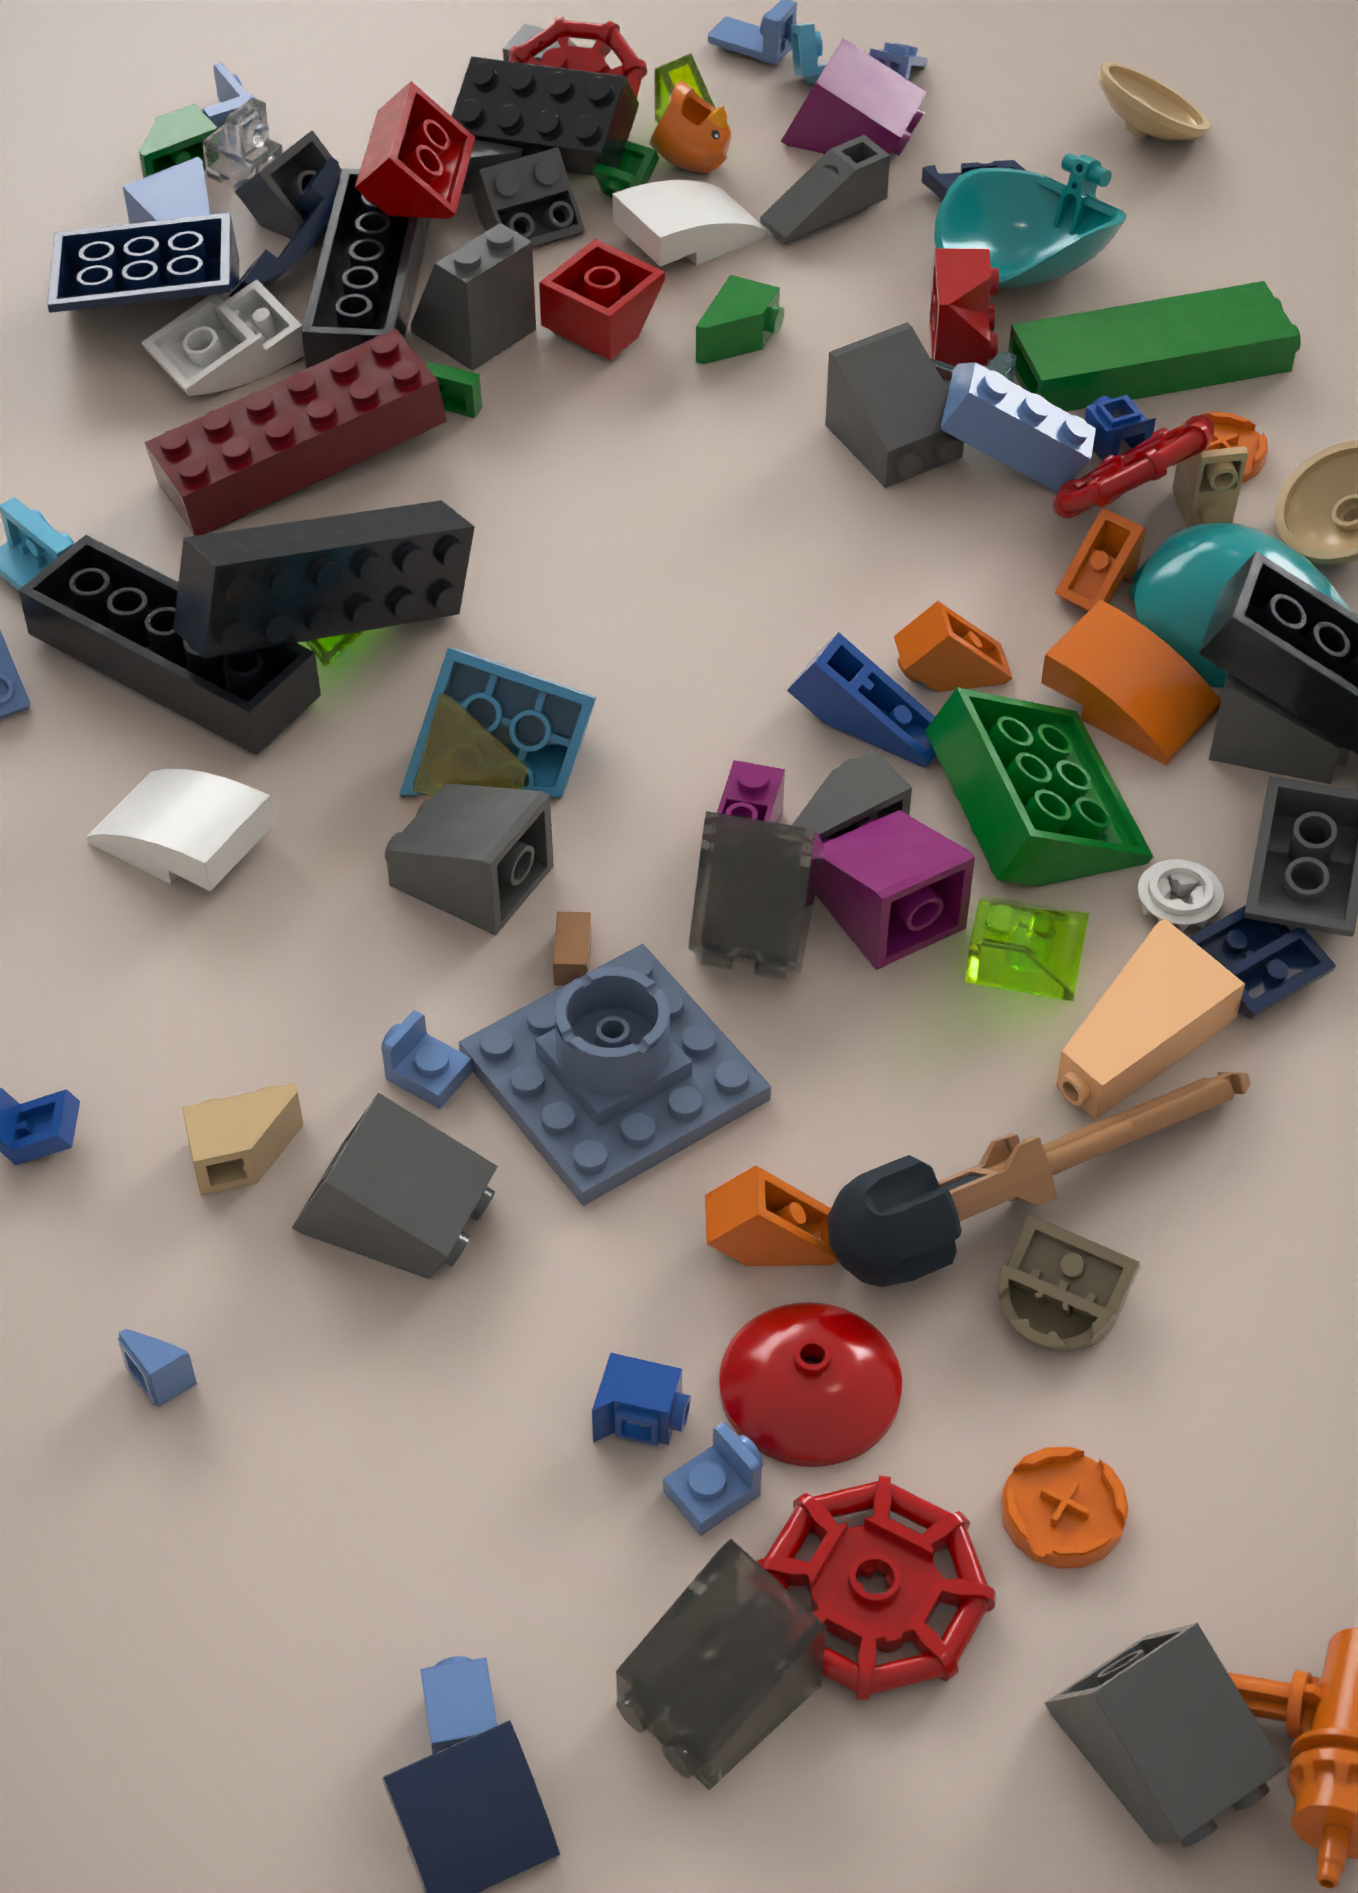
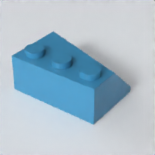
[399,647,598,797]

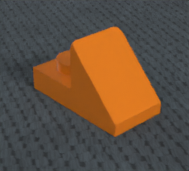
[1055,507,1146,612]

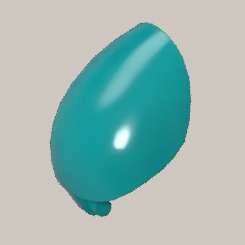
[934,153,1127,288]
[1128,522,1351,688]

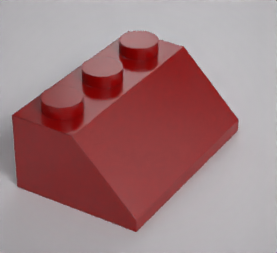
[355,81,475,220]

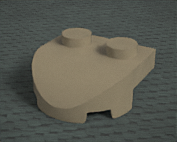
[998,1214,1141,1351]

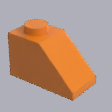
[893,601,1013,692]
[705,1165,838,1266]

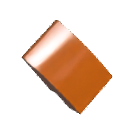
[1041,599,1221,765]

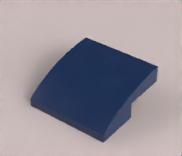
[1189,905,1336,1019]
[382,1720,560,1893]

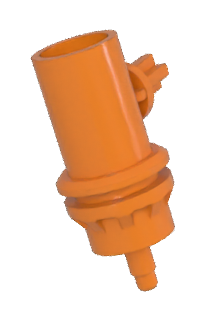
[1229,1628,1358,1889]

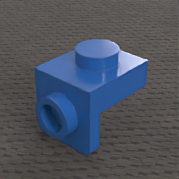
[0,1088,80,1165]

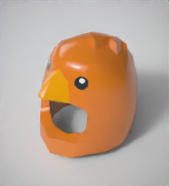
[649,81,731,174]

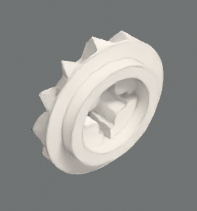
[1136,859,1224,933]

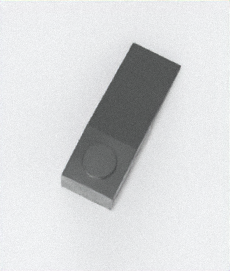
[775,749,912,883]

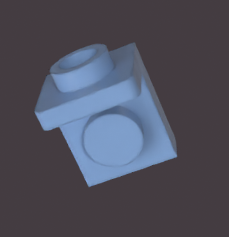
[381,1010,473,1109]
[663,1422,763,1536]

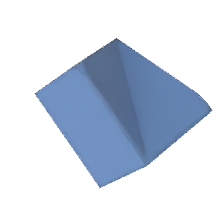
[118,1329,197,1407]

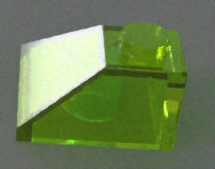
[965,895,1089,1001]

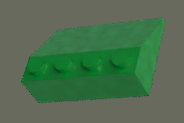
[925,687,1154,886]

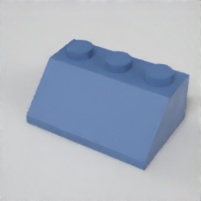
[940,362,1096,493]

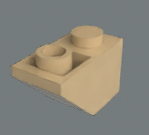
[1172,446,1249,527]
[182,1082,303,1195]

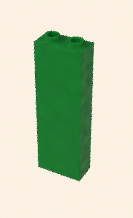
[1007,281,1301,412]

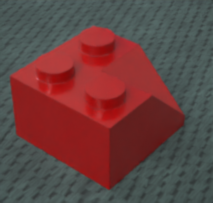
[539,239,665,360]
[929,248,999,378]

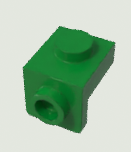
[592,141,660,198]
[427,361,482,418]

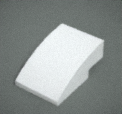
[612,180,768,267]
[141,279,304,396]
[86,769,275,892]

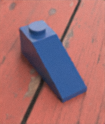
[787,632,936,768]

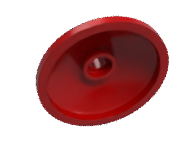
[719,1302,902,1467]

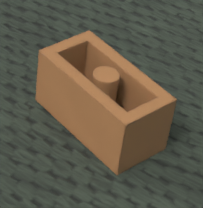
[553,911,592,986]

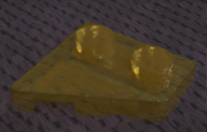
[413,693,529,796]

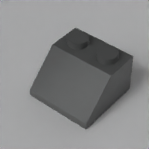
[234,130,342,242]

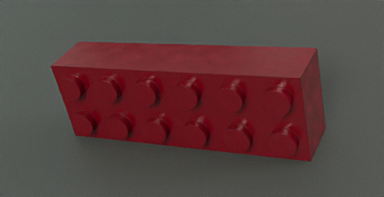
[144,329,447,536]

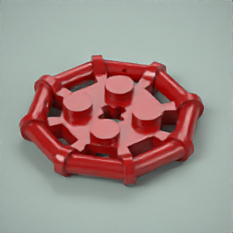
[508,16,647,120]
[1052,415,1214,518]
[753,1475,996,1701]

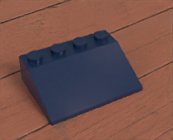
[47,213,240,313]

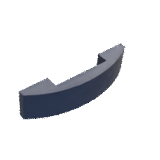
[229,157,339,297]

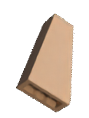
[1056,918,1245,1120]

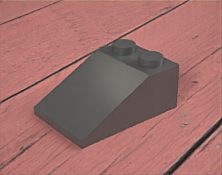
[1244,776,1358,937]

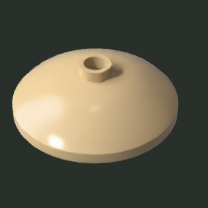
[1097,62,1210,141]
[1275,440,1358,565]

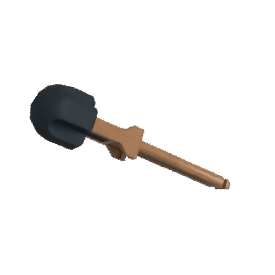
[827,1072,1251,1287]

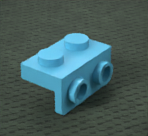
[0,497,75,590]

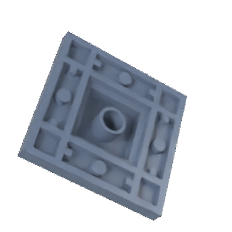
[459,944,771,1206]

